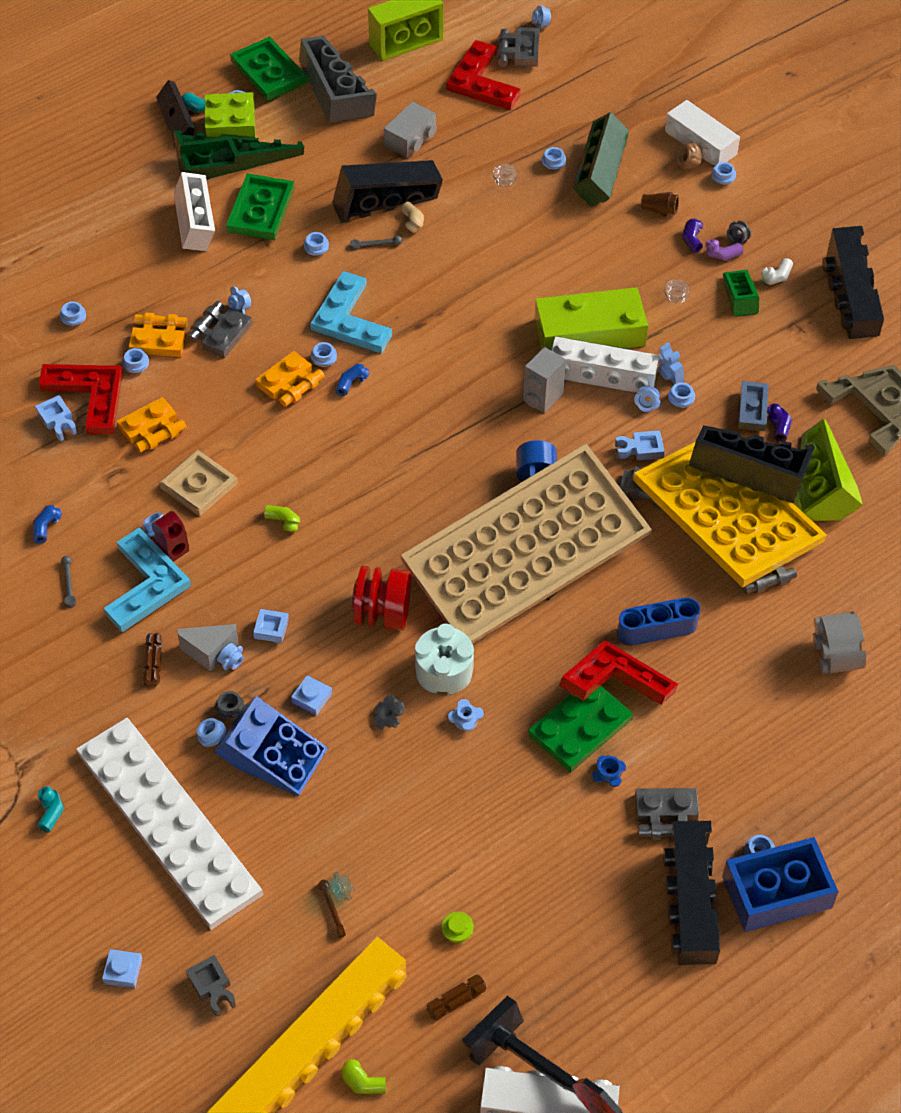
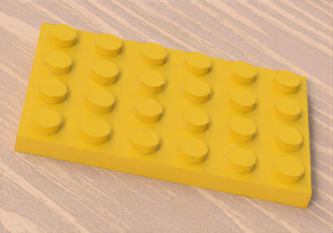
[633,442,827,588]

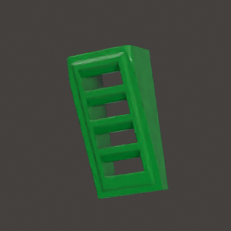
[723,270,759,317]

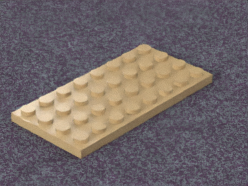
[401,444,652,644]

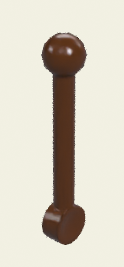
[318,879,346,938]

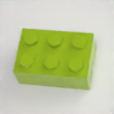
[368,0,444,61]

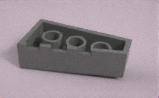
[299,36,377,123]

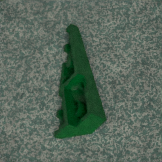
[174,131,305,180]

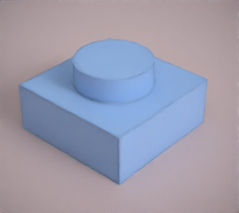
[253,609,289,643]
[291,675,332,716]
[102,949,143,988]

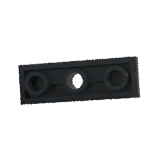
[156,80,195,139]

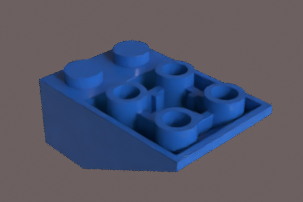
[214,696,328,796]

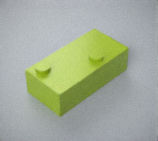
[534,287,648,351]

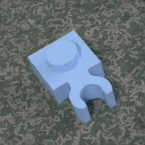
[658,342,684,384]
[35,395,77,441]
[615,430,665,460]

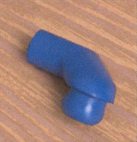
[335,364,369,396]
[33,505,62,543]

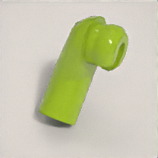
[265,505,300,532]
[341,1059,386,1094]

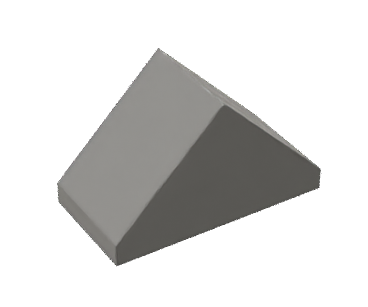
[178,624,239,671]

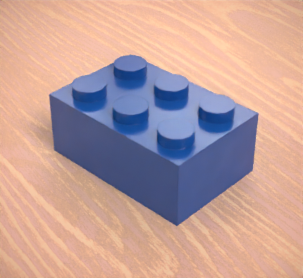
[722,837,839,932]

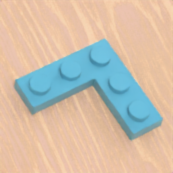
[310,271,392,354]
[104,527,191,632]

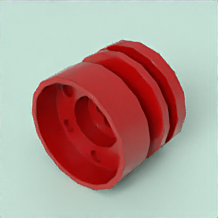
[352,565,411,631]

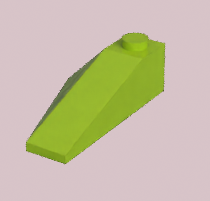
[794,418,863,521]

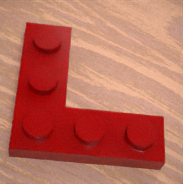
[446,40,521,110]
[39,364,123,435]
[559,640,678,705]

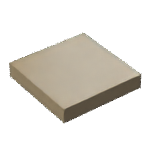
[160,450,238,517]

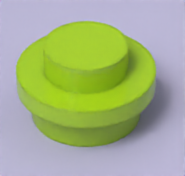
[442,912,474,943]

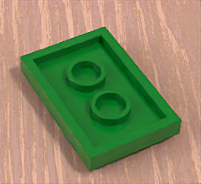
[230,36,308,101]
[226,173,295,240]
[528,686,633,773]

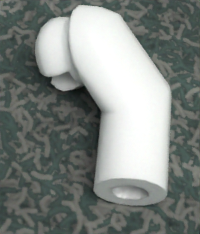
[761,258,793,285]

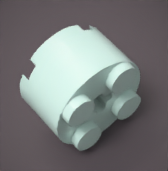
[415,624,474,695]

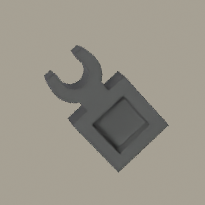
[186,955,236,1017]

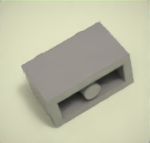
[384,102,437,158]
[523,347,566,413]

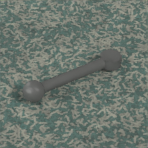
[350,236,402,250]
[61,556,76,608]

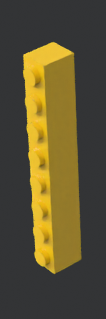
[207,937,407,1113]

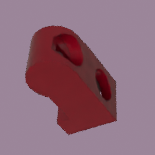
[151,511,190,562]

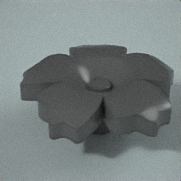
[373,695,406,730]

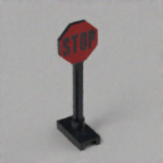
[462,995,623,1113]

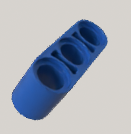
[617,597,701,645]

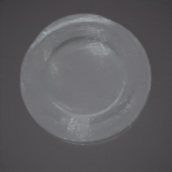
[493,164,517,187]
[664,279,690,303]

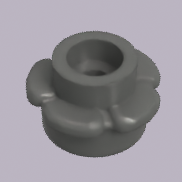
[727,220,751,244]
[215,691,244,719]

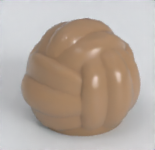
[676,143,702,170]

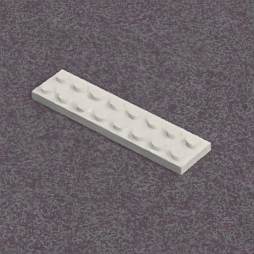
[76,717,263,930]

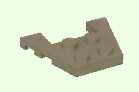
[816,365,901,457]

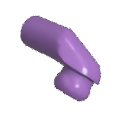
[705,239,743,261]

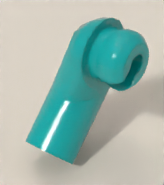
[182,92,205,113]
[37,786,64,833]

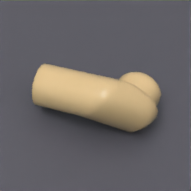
[401,202,424,233]

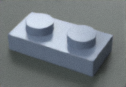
[738,381,769,432]

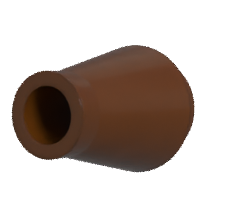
[641,192,679,217]

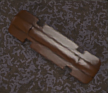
[143,633,163,687]
[427,974,486,1020]

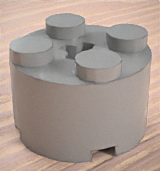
[813,611,866,674]

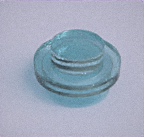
[327,871,355,902]

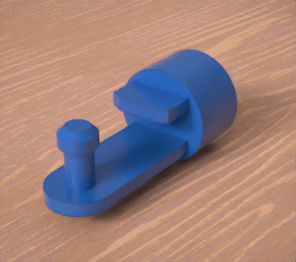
[516,440,557,482]

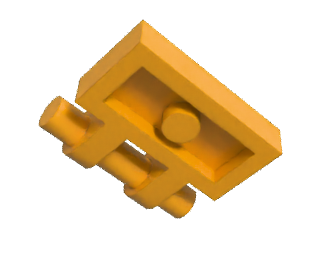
[129,312,188,357]
[255,351,325,407]
[117,397,187,453]

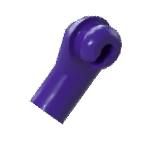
[682,218,703,253]
[767,403,792,442]

